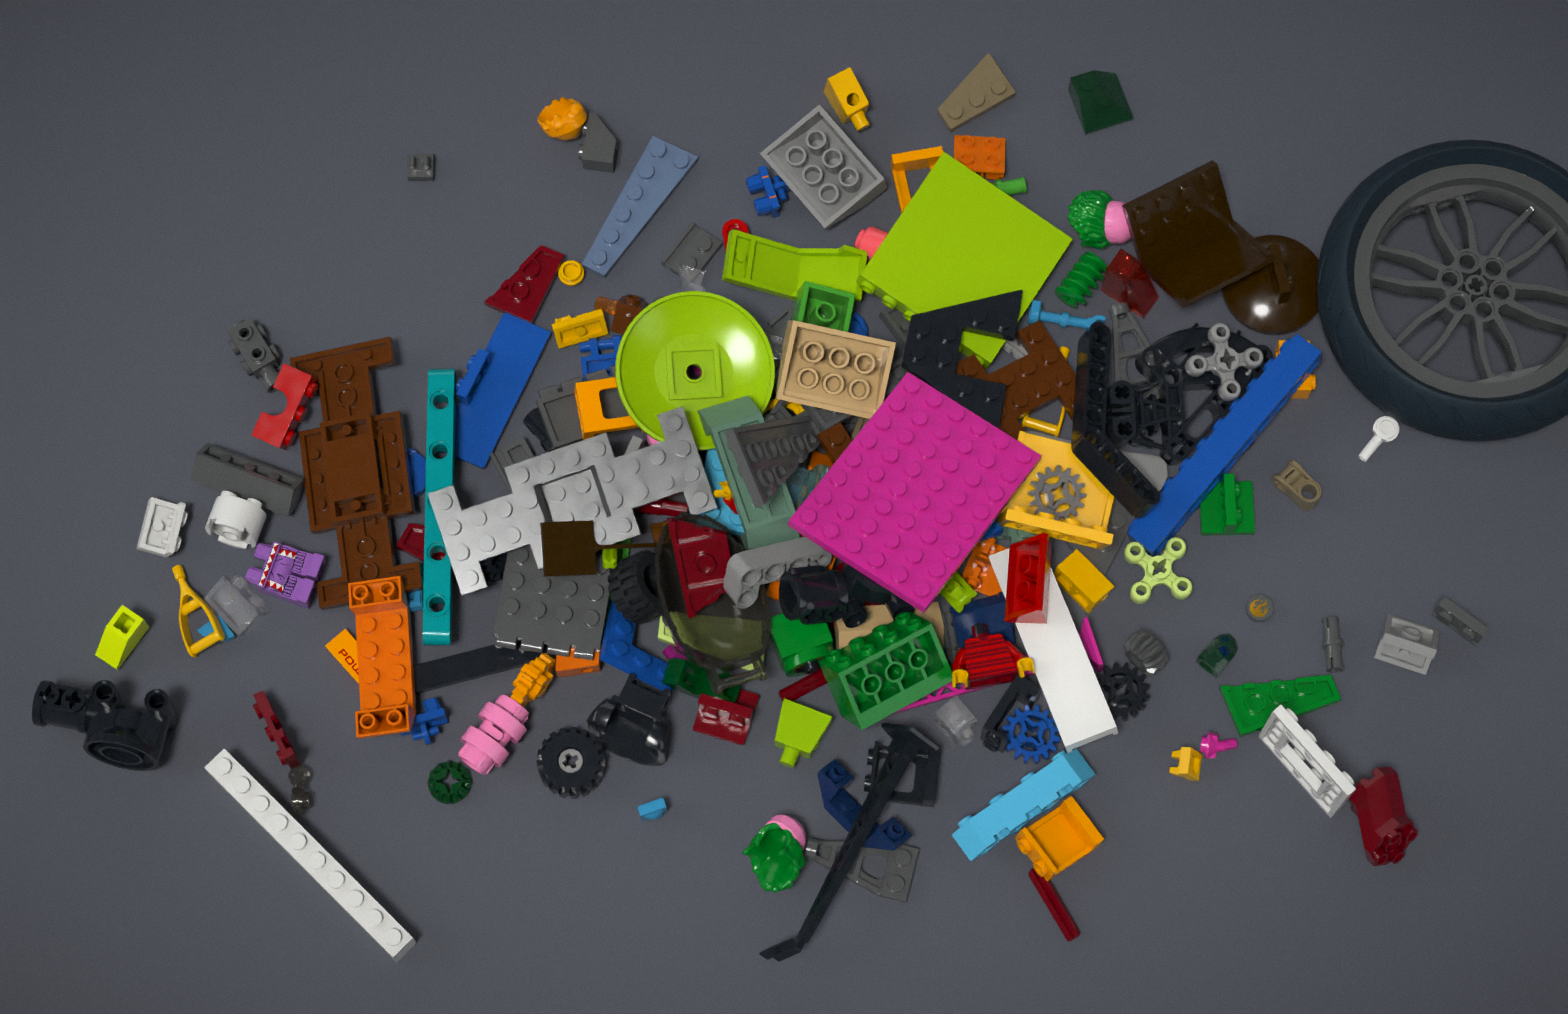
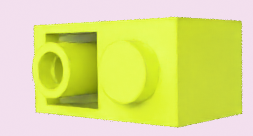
[95,605,149,670]

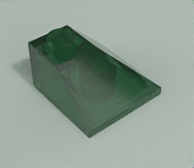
[1068,70,1134,135]

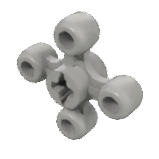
[1185,323,1263,402]

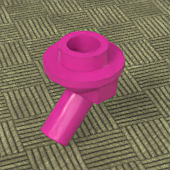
[1200,732,1237,759]

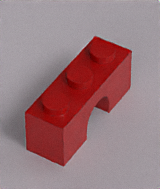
[251,363,318,450]

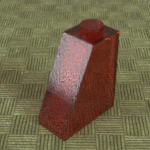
[1101,249,1159,319]

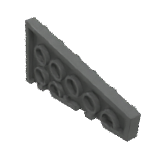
[724,415,820,508]

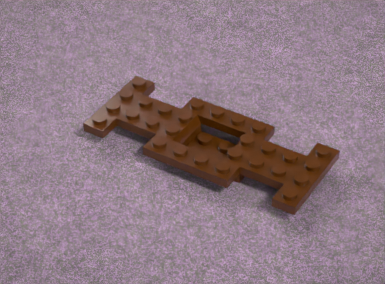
[817,320,1076,464]
[290,337,424,610]

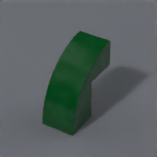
[662,658,742,703]

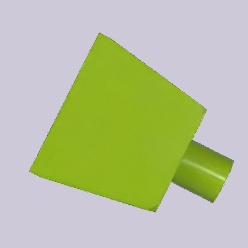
[775,698,832,768]

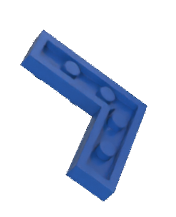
[599,600,673,692]

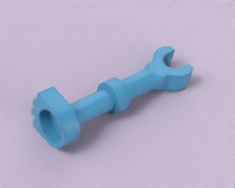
[1028,300,1106,330]

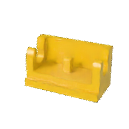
[1053,549,1115,614]

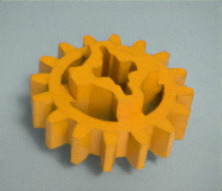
[510,653,556,707]

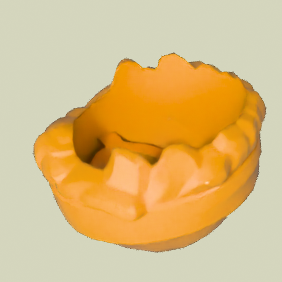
[537,97,587,141]

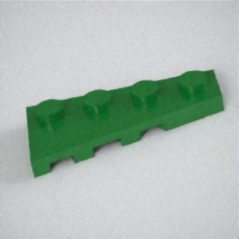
[1219,675,1341,738]

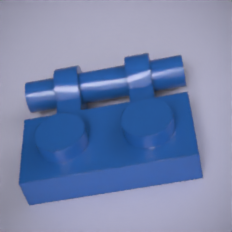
[579,334,622,381]

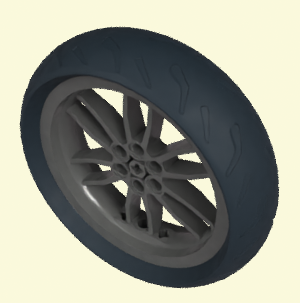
[1316,140,1568,442]

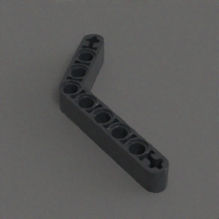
[1071,322,1160,518]

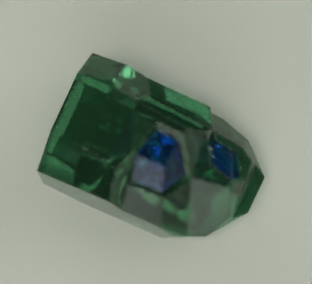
[1196,634,1238,678]

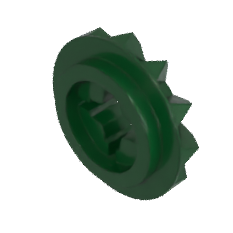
[427,760,471,804]

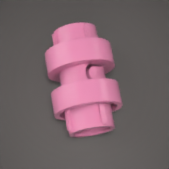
[458,695,529,775]

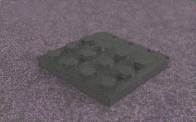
[493,545,610,661]

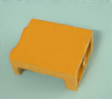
[1015,796,1104,882]

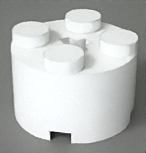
[205,491,267,549]

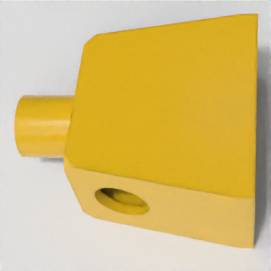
[823,67,871,132]

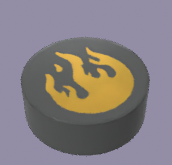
[1245,594,1273,623]

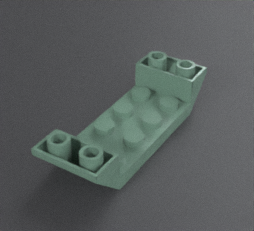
[698,395,800,550]

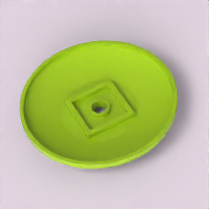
[615,291,775,451]

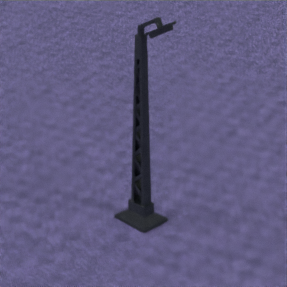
[759,723,939,962]

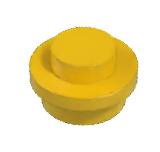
[558,260,584,286]

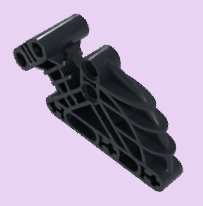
[1105,322,1273,466]

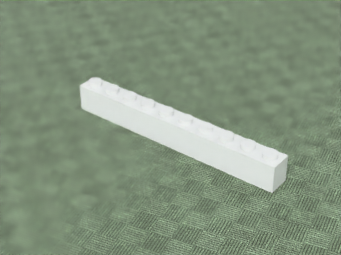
[204,749,416,962]

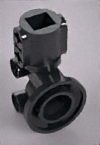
[779,563,915,628]
[32,680,178,771]

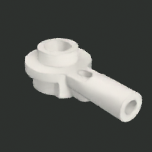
[1358,416,1399,462]

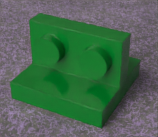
[1199,474,1255,536]

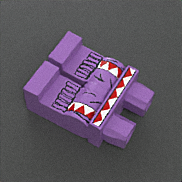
[245,541,327,610]

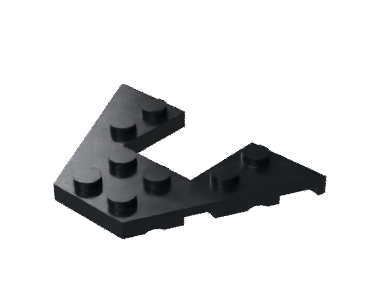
[901,290,1023,429]

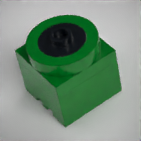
[767,613,834,677]

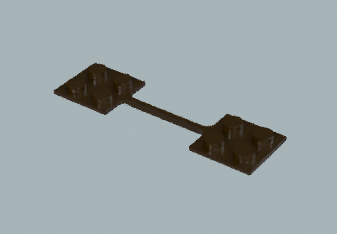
[540,517,695,577]

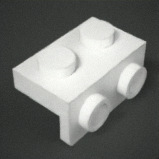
[136,497,188,558]

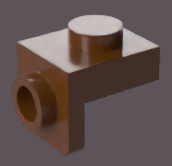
[611,294,647,334]

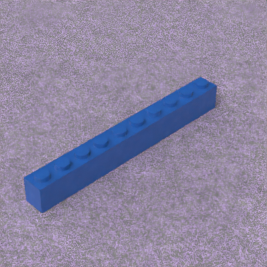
[1128,333,1322,557]

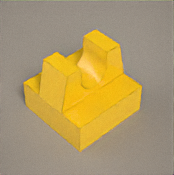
[1169,747,1202,781]

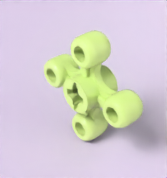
[1124,537,1193,604]

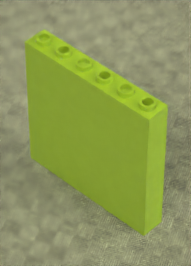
[856,152,1073,369]

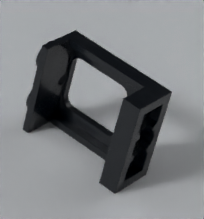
[980,674,1041,753]
[864,741,940,807]

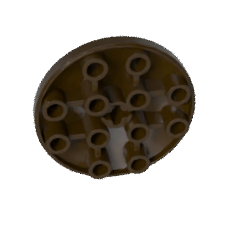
[1221,235,1319,335]

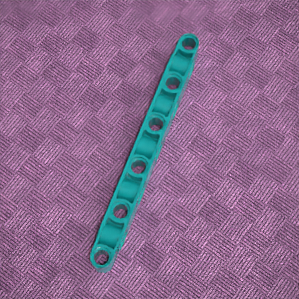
[423,369,456,646]

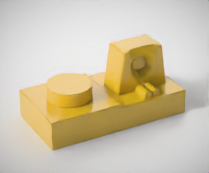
[551,309,608,349]

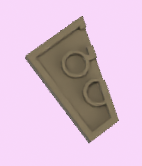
[937,52,1016,133]

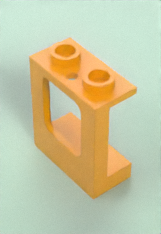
[574,377,644,440]

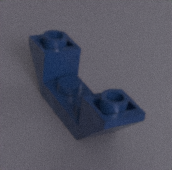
[817,759,912,851]

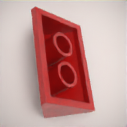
[1004,533,1052,624]

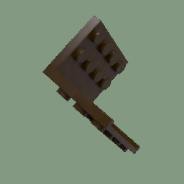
[1122,160,1274,308]

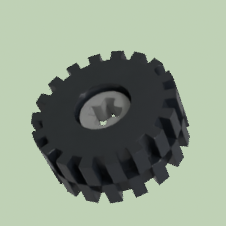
[536,727,606,799]

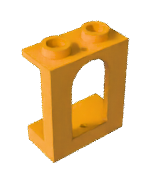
[890,146,943,214]

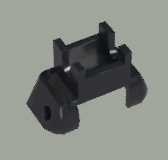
[586,673,671,767]

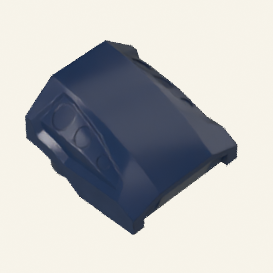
[949,592,1015,649]

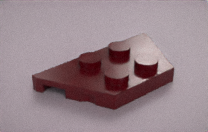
[668,518,731,619]

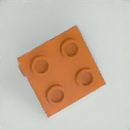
[953,135,1006,180]
[962,538,1008,598]

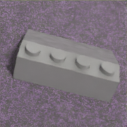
[760,104,887,230]

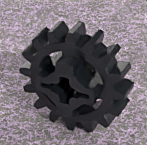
[1096,662,1150,722]

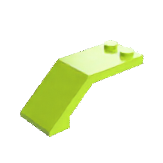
[722,229,868,301]

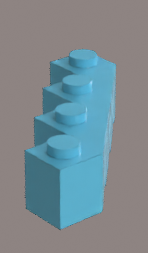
[952,748,1096,861]

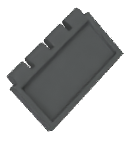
[536,365,629,450]

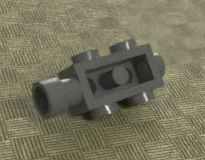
[228,318,280,393]

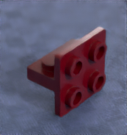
[693,689,759,746]

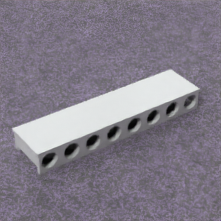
[988,548,1118,753]

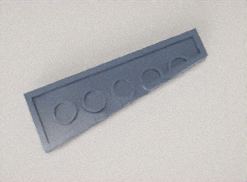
[581,136,698,279]

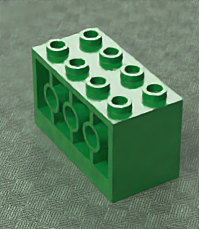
[818,612,952,730]

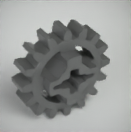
[1027,465,1086,521]

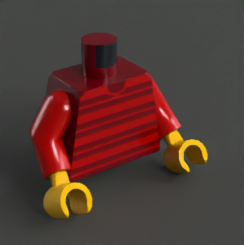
[951,623,1035,690]

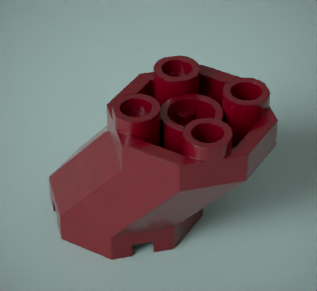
[1349,766,1418,866]

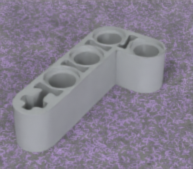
[723,537,832,609]

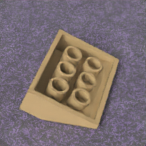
[776,320,896,419]

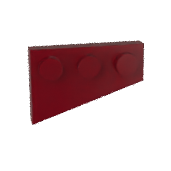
[484,245,565,324]
[252,690,302,771]

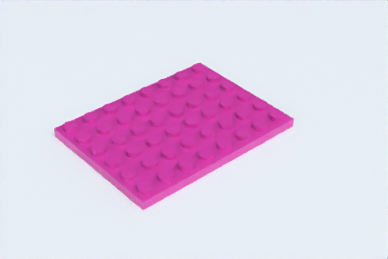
[788,372,1041,613]

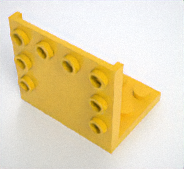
[998,431,1114,550]

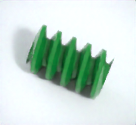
[1055,251,1110,308]

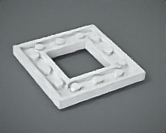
[1258,705,1356,818]

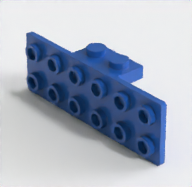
[441,313,551,469]

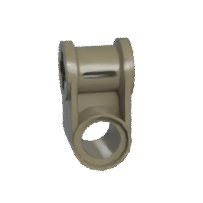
[1271,460,1322,511]

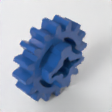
[1002,705,1061,764]

